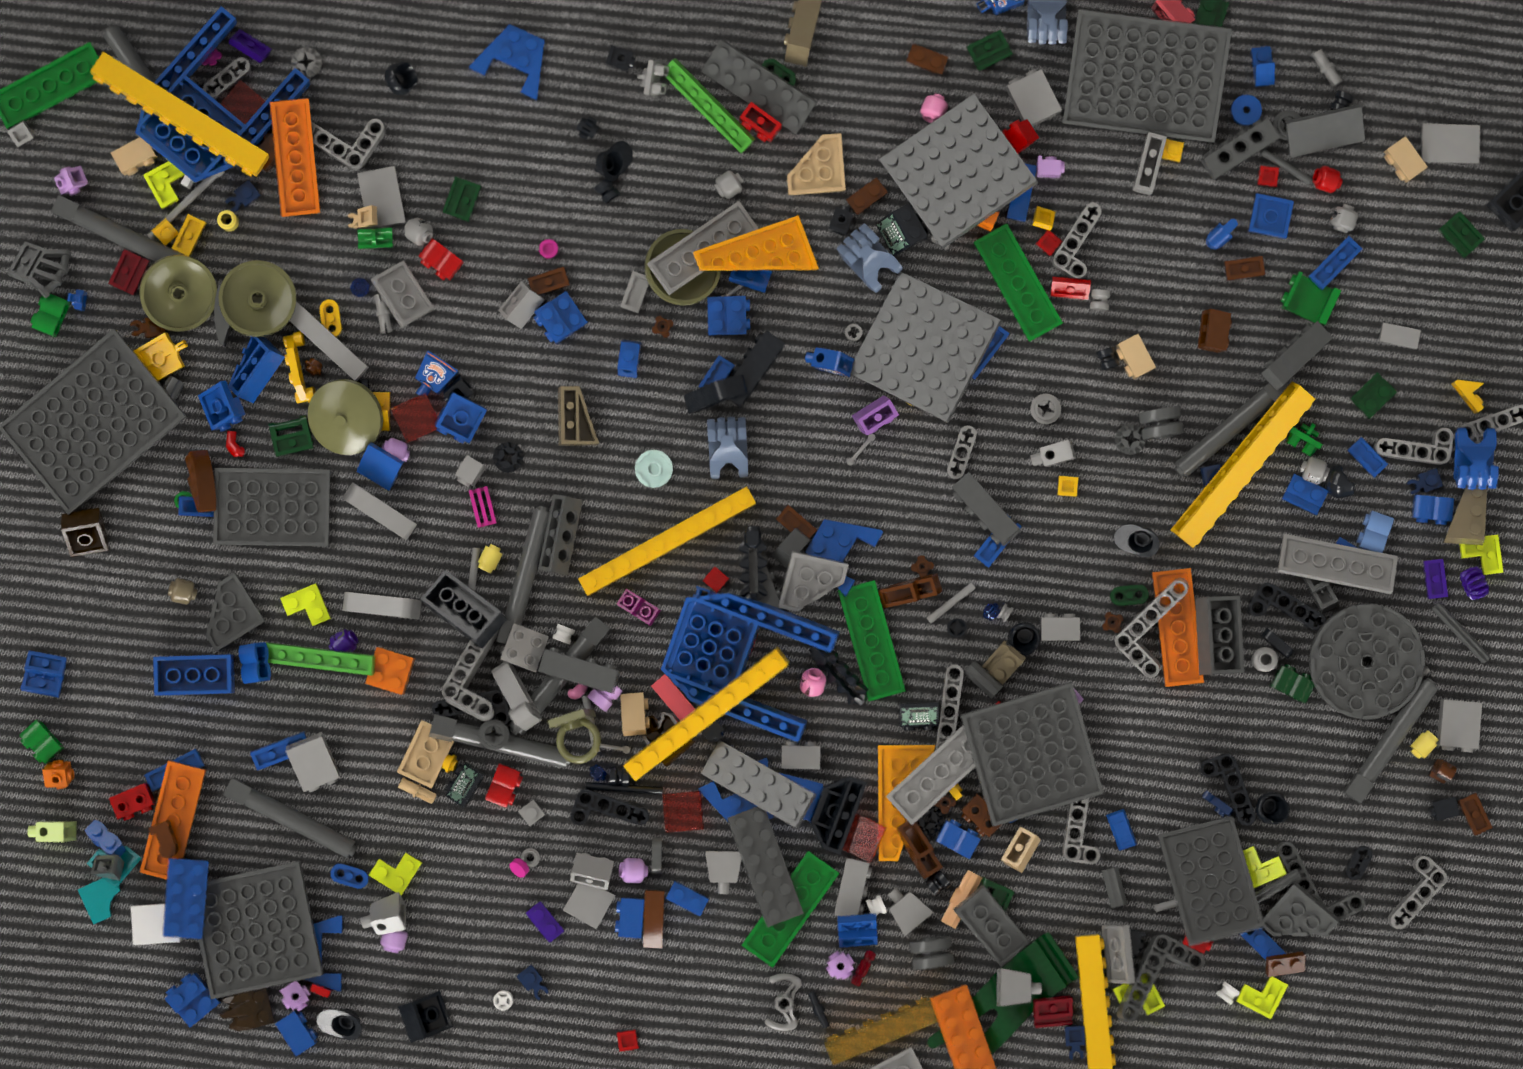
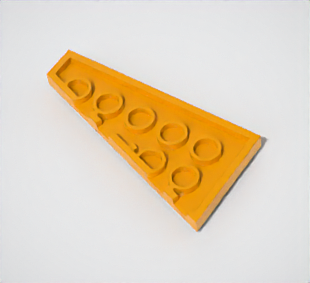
[693,215,819,271]
[878,745,936,861]

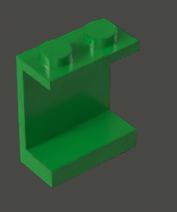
[1280,271,1341,326]

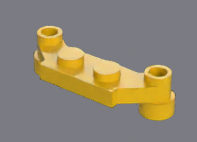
[283,331,316,404]

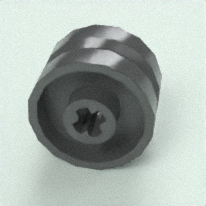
[1138,406,1185,440]
[909,936,955,970]

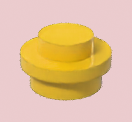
[442,754,458,773]

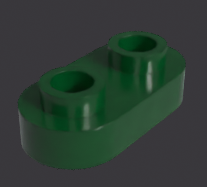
[762,59,796,86]
[1110,585,1149,606]

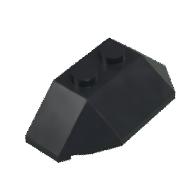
[810,776,867,855]

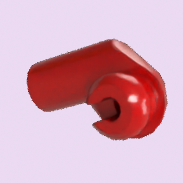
[226,431,245,457]

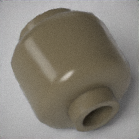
[168,578,197,605]

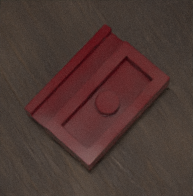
[108,249,151,296]
[1033,996,1073,1028]

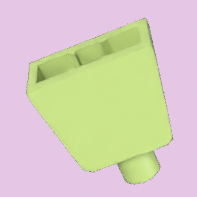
[28,821,77,842]

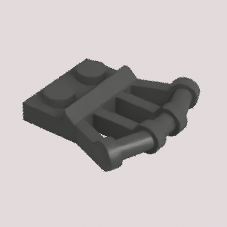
[7,241,72,298]

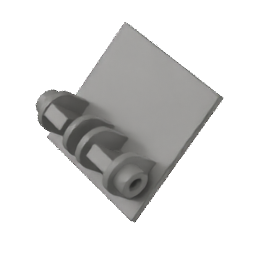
[500,623,549,672]

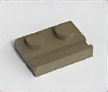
[982,640,1026,685]

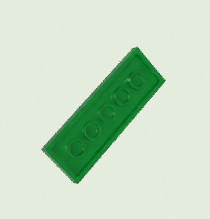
[0,42,99,129]
[973,223,1063,342]
[838,580,906,702]
[741,851,839,968]

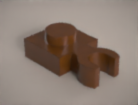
[130,317,165,338]

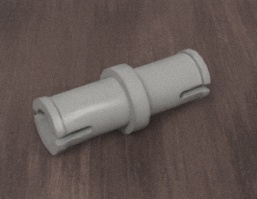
[1312,49,1343,87]
[374,294,393,334]

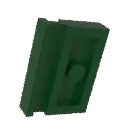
[1194,0,1229,27]
[966,29,1013,72]
[442,176,482,222]
[1438,211,1485,258]
[1349,372,1397,419]

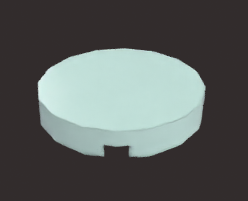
[635,450,673,488]

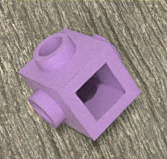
[54,166,88,196]
[826,951,854,980]
[280,981,311,1012]

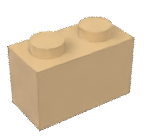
[1384,136,1428,183]
[111,137,158,176]
[1115,334,1156,379]
[620,692,650,736]
[1001,826,1041,873]

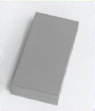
[620,271,649,314]
[1379,322,1421,349]

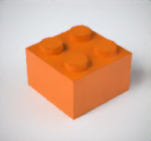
[365,647,416,695]

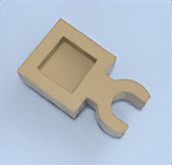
[348,205,378,229]

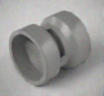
[1090,289,1110,311]

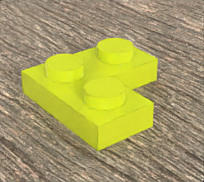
[143,161,185,209]
[1459,534,1503,575]
[280,583,331,626]
[1243,846,1287,889]
[369,853,422,896]
[1112,973,1165,1015]
[1236,977,1288,1019]

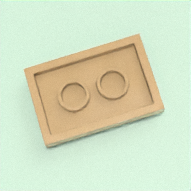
[397,720,454,789]

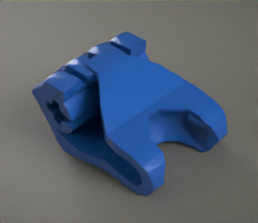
[1454,427,1498,490]

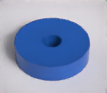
[1231,95,1262,126]

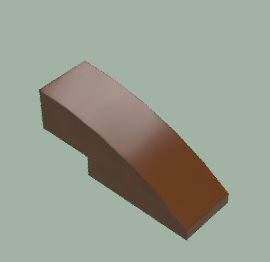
[185,450,216,512]
[878,573,942,608]
[897,821,943,879]
[643,890,665,948]

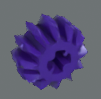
[1460,566,1489,600]

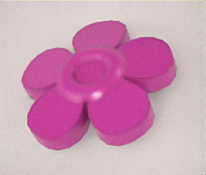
[202,48,222,66]

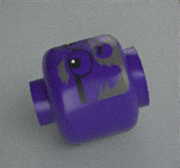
[329,629,358,653]

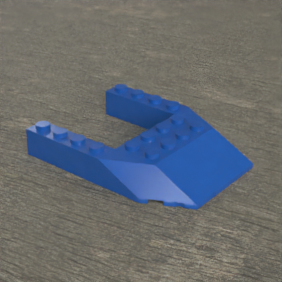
[135,6,310,183]
[661,593,840,742]

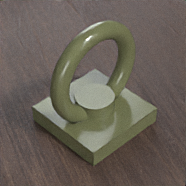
[548,709,601,764]

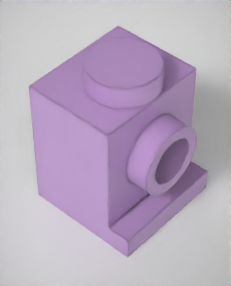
[1036,156,1065,178]

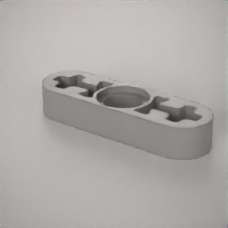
[203,57,251,99]
[947,425,977,479]

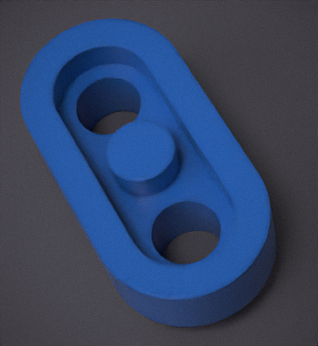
[331,863,369,889]

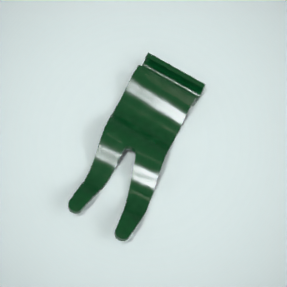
[927,932,1080,1055]

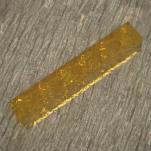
[824,997,938,1065]

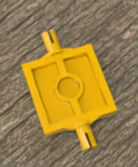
[134,333,188,382]

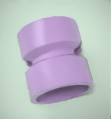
[587,686,623,712]

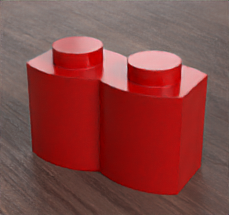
[419,238,464,281]
[485,763,523,808]

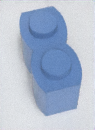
[1356,511,1394,553]

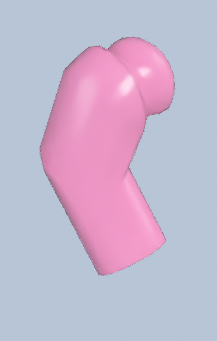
[568,684,588,700]

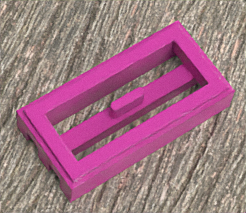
[469,486,497,528]

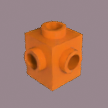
[42,760,75,789]

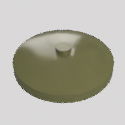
[644,229,721,306]
[139,255,217,332]
[219,260,296,337]
[308,379,383,455]

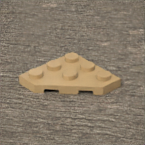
[787,133,846,196]

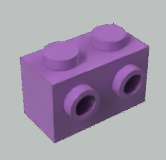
[852,395,899,435]

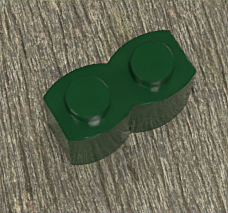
[1269,664,1314,704]

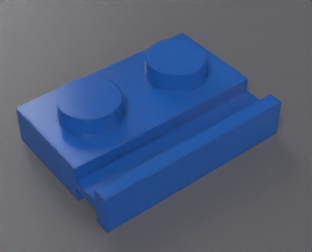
[1282,474,1328,516]

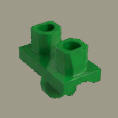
[357,228,393,249]
[1286,422,1323,457]

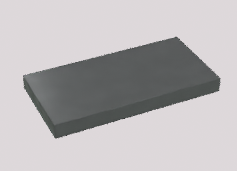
[1285,104,1365,158]
[953,885,1031,967]

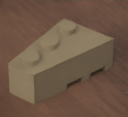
[784,0,822,67]
[558,386,599,446]
[1444,485,1487,545]

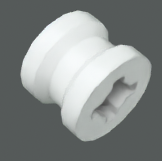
[552,624,575,645]
[866,895,887,916]
[1216,981,1240,1005]
[493,990,514,1011]

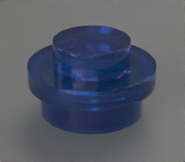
[350,278,370,297]
[983,603,1001,621]
[589,764,607,781]

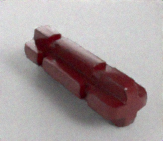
[851,950,876,987]

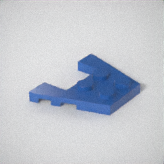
[469,24,545,100]
[805,519,883,596]
[698,757,774,822]
[304,915,343,991]

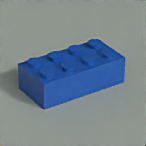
[153,655,235,696]
[162,858,209,939]

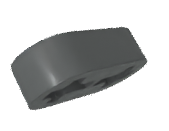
[652,837,662,874]

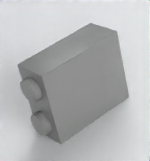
[1006,69,1062,127]
[1437,700,1482,753]
[286,732,340,792]

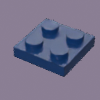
[1248,193,1294,239]

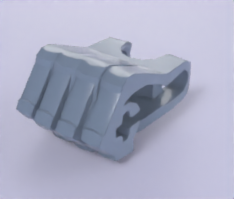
[1027,0,1068,44]
[836,223,903,293]
[707,417,748,480]

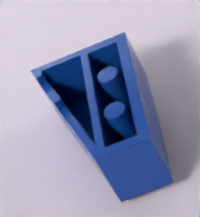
[228,336,285,403]

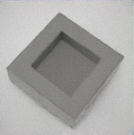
[7,120,35,147]
[518,799,545,826]

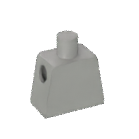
[1030,439,1077,467]
[706,851,741,894]
[888,887,933,936]
[361,892,406,935]
[996,969,1042,1006]

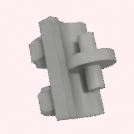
[637,60,669,97]

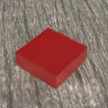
[1257,165,1279,187]
[1036,230,1063,256]
[702,566,729,593]
[310,983,333,998]
[617,1029,639,1052]

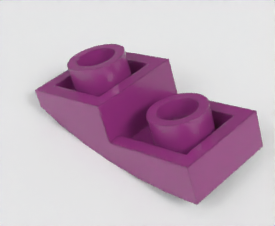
[616,588,661,626]

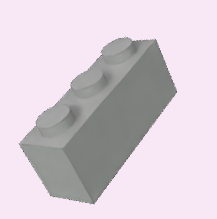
[1132,132,1167,195]
[834,857,872,916]

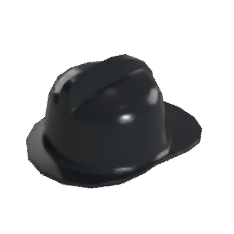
[594,141,633,181]
[1114,524,1160,557]
[317,1009,362,1040]

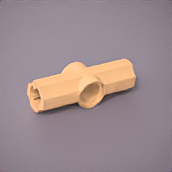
[941,870,982,929]

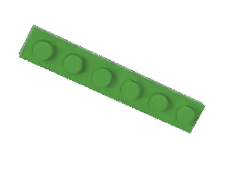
[665,58,755,154]
[266,642,375,675]

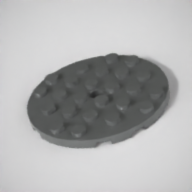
[1309,604,1425,719]

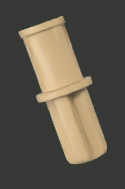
[398,777,436,804]

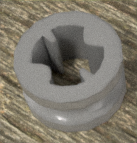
[845,324,862,342]
[997,603,1013,623]

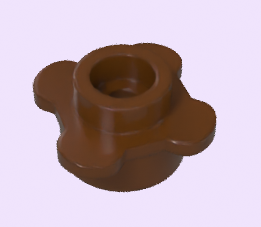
[652,316,673,338]
[304,358,323,376]
[911,555,934,577]
[1102,612,1123,633]
[934,792,956,814]

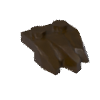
[642,712,696,767]
[219,987,274,1031]

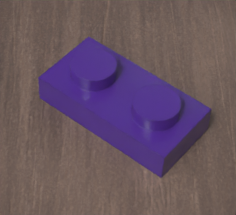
[228,29,272,64]
[1423,559,1448,599]
[525,901,565,943]

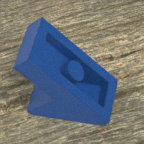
[1251,46,1275,87]

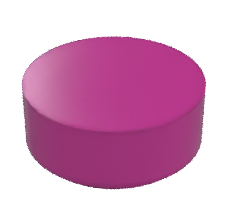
[539,239,558,259]
[510,858,529,878]

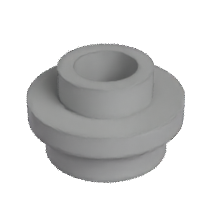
[521,848,540,868]

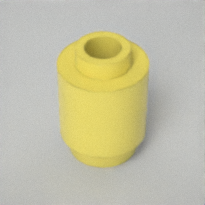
[217,210,239,232]
[478,544,503,574]
[1410,730,1439,759]

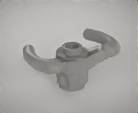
[765,973,802,1031]

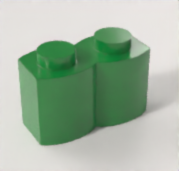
[31,293,70,338]
[20,719,64,763]

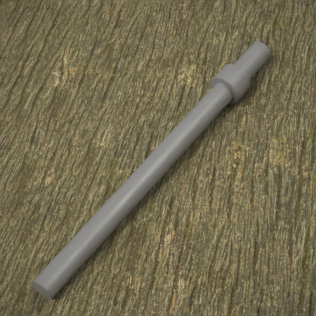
[147,171,225,240]

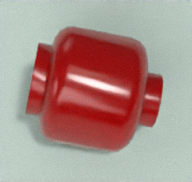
[1312,166,1343,193]

